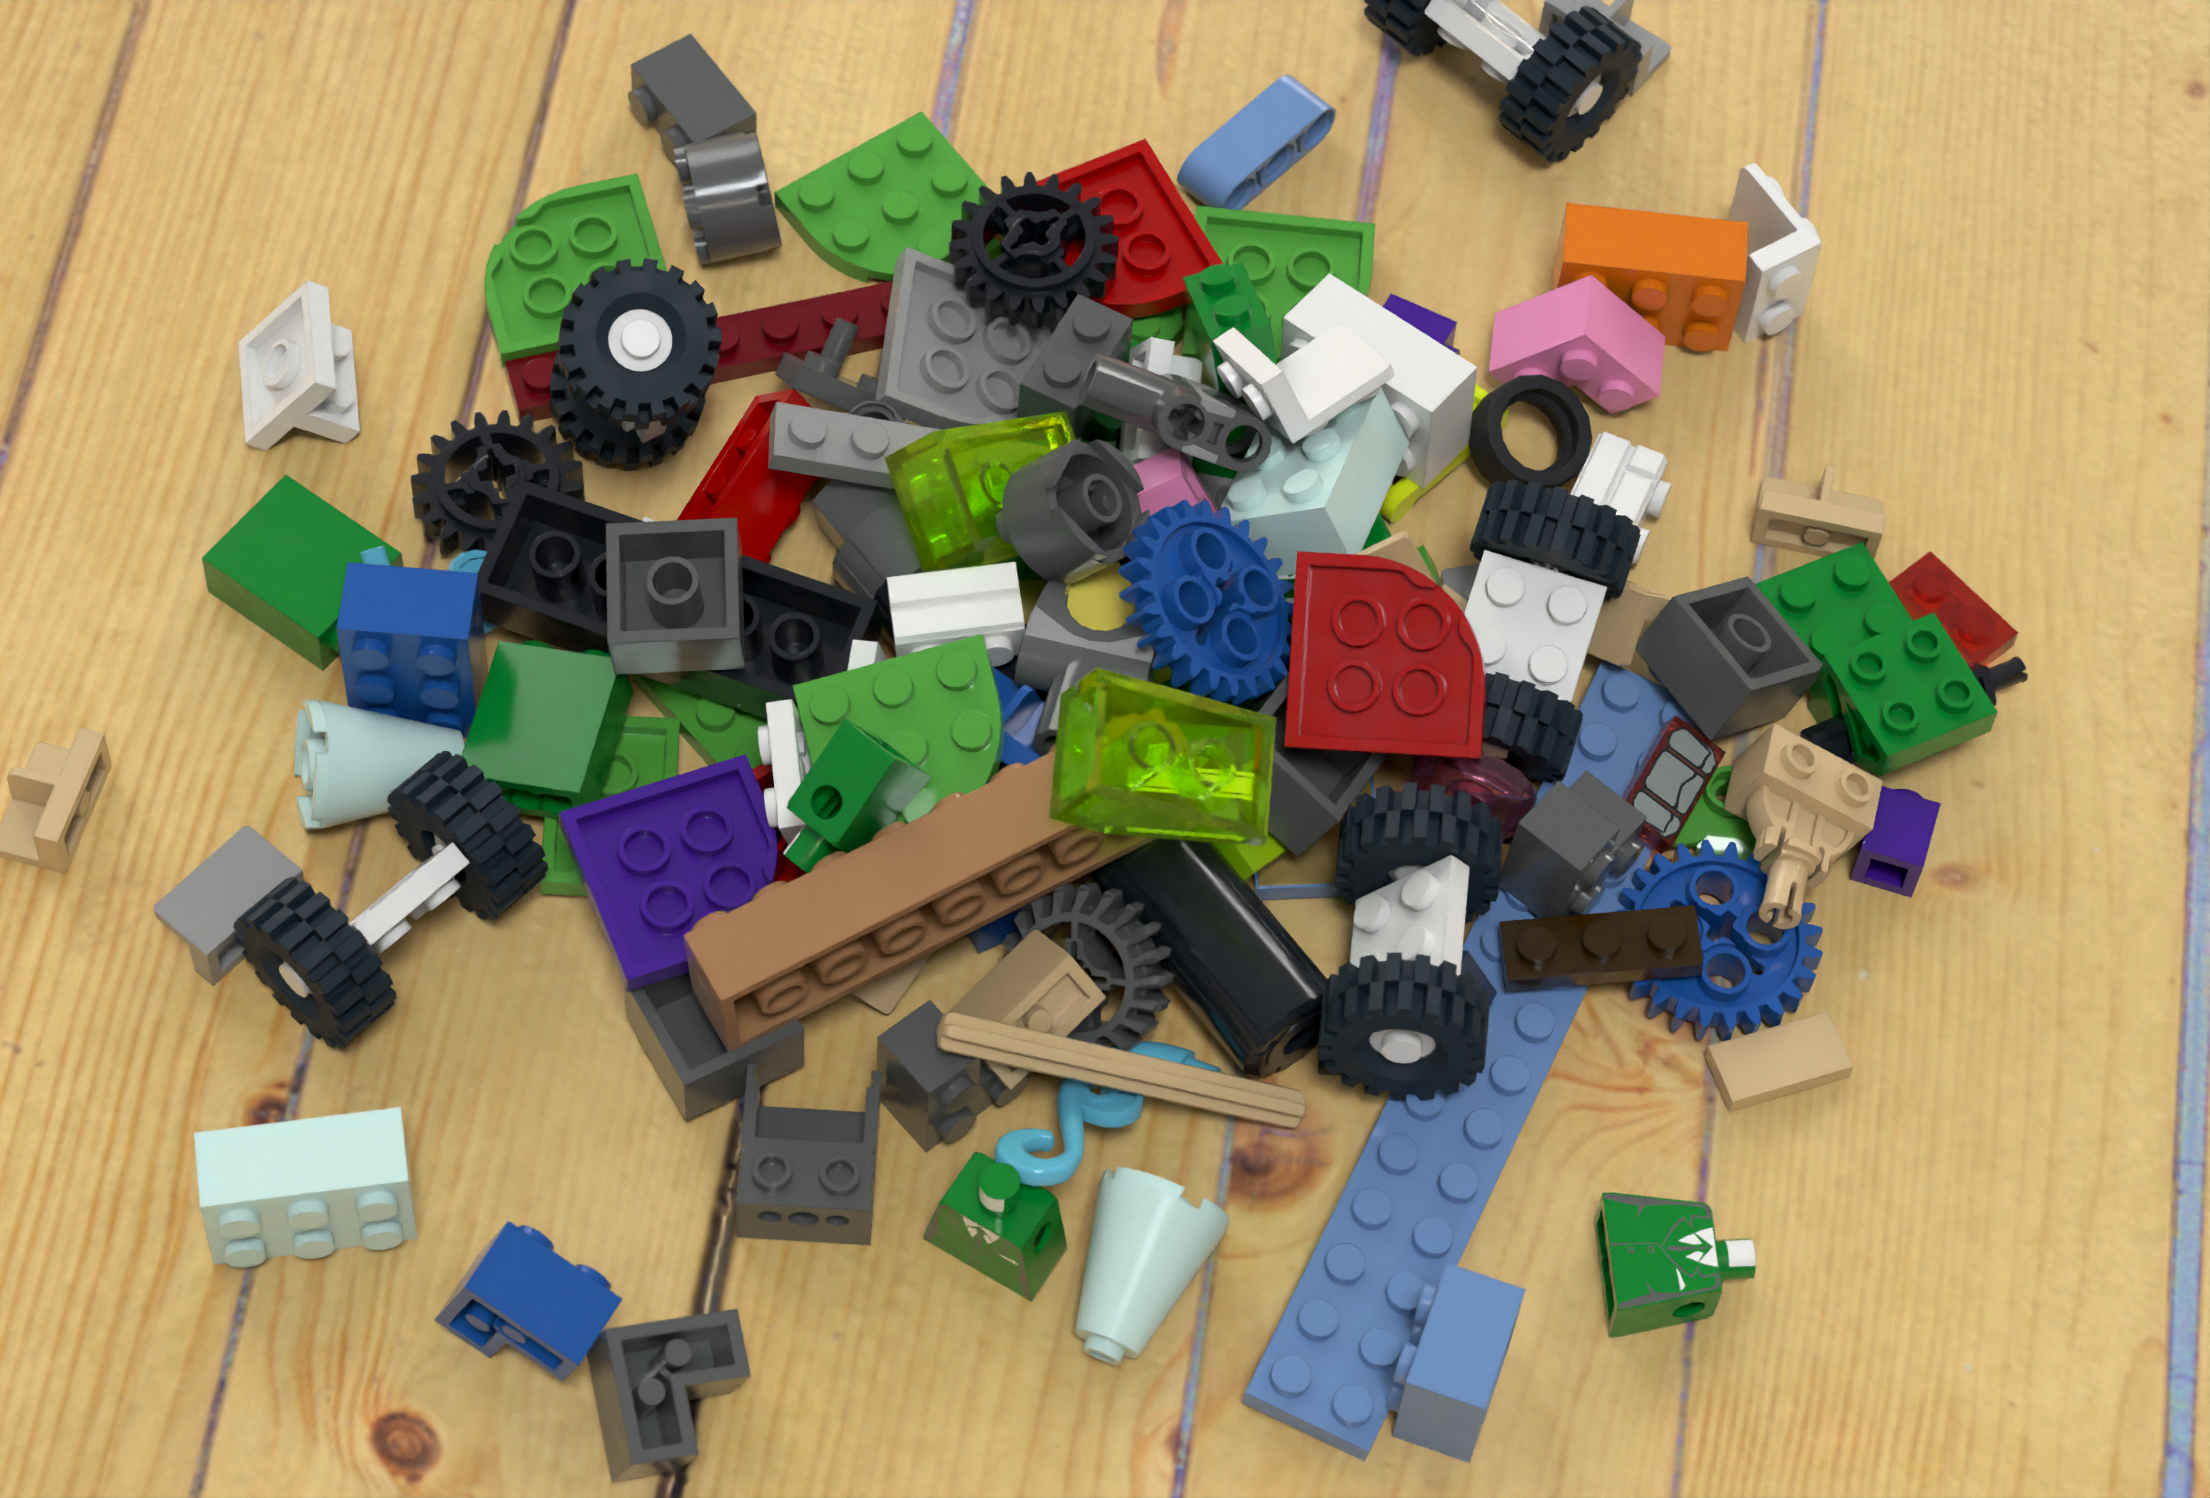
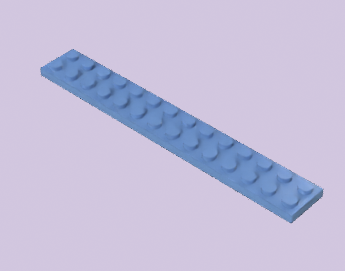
[1241,660,1706,1462]

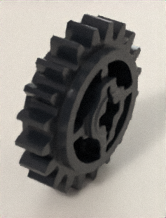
[949,172,1119,328]
[411,410,585,555]

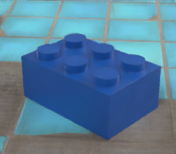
[336,562,488,739]

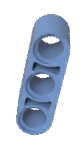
[1177,74,1336,210]

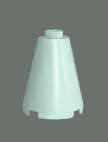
[294,700,465,830]
[1075,1167,1230,1365]

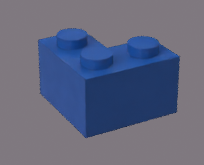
[434,1221,622,1381]

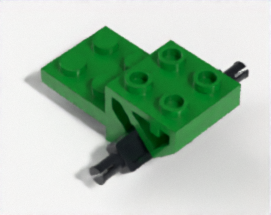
[1755,542,2028,776]

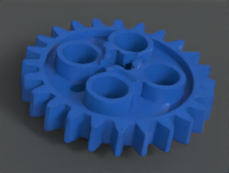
[1118,500,1294,707]
[1615,840,1823,1041]

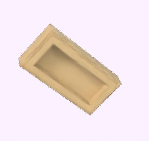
[1705,1011,1853,1112]

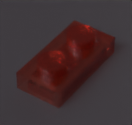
[1889,551,2018,666]

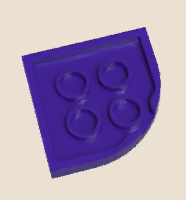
[559,754,777,992]

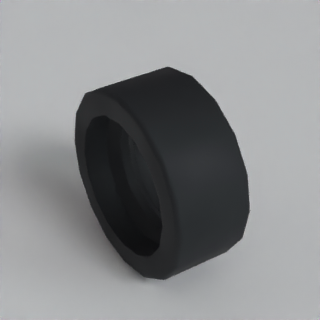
[1469,374,1592,489]

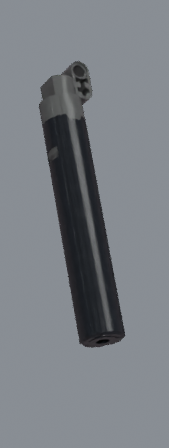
[812,400,1327,1077]

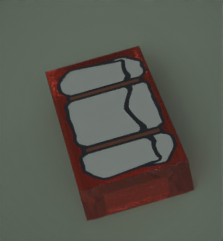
[1622,715,1726,854]

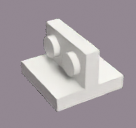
[238,280,360,451]

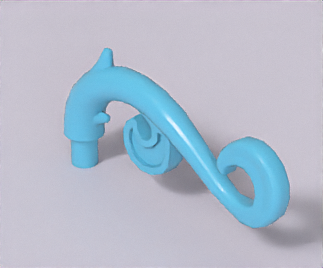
[994,1041,1221,1186]

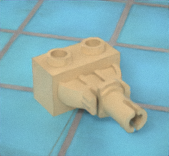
[1723,723,1883,929]

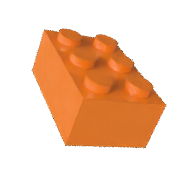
[1550,203,1748,352]

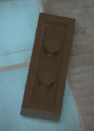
[1499,905,1704,992]

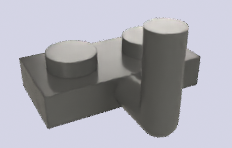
[775,317,905,421]

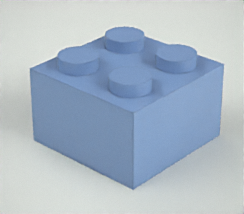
[1386,1263,1526,1463]

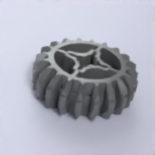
[1002,882,1176,1051]

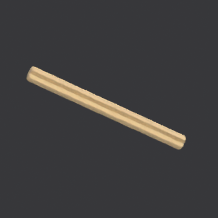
[936,1011,1307,1129]

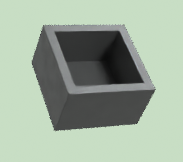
[1202,669,1388,857]
[624,972,804,1121]

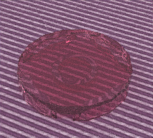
[1408,752,1537,839]

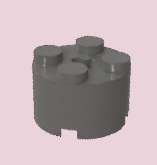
[673,130,782,265]
[996,439,1150,584]

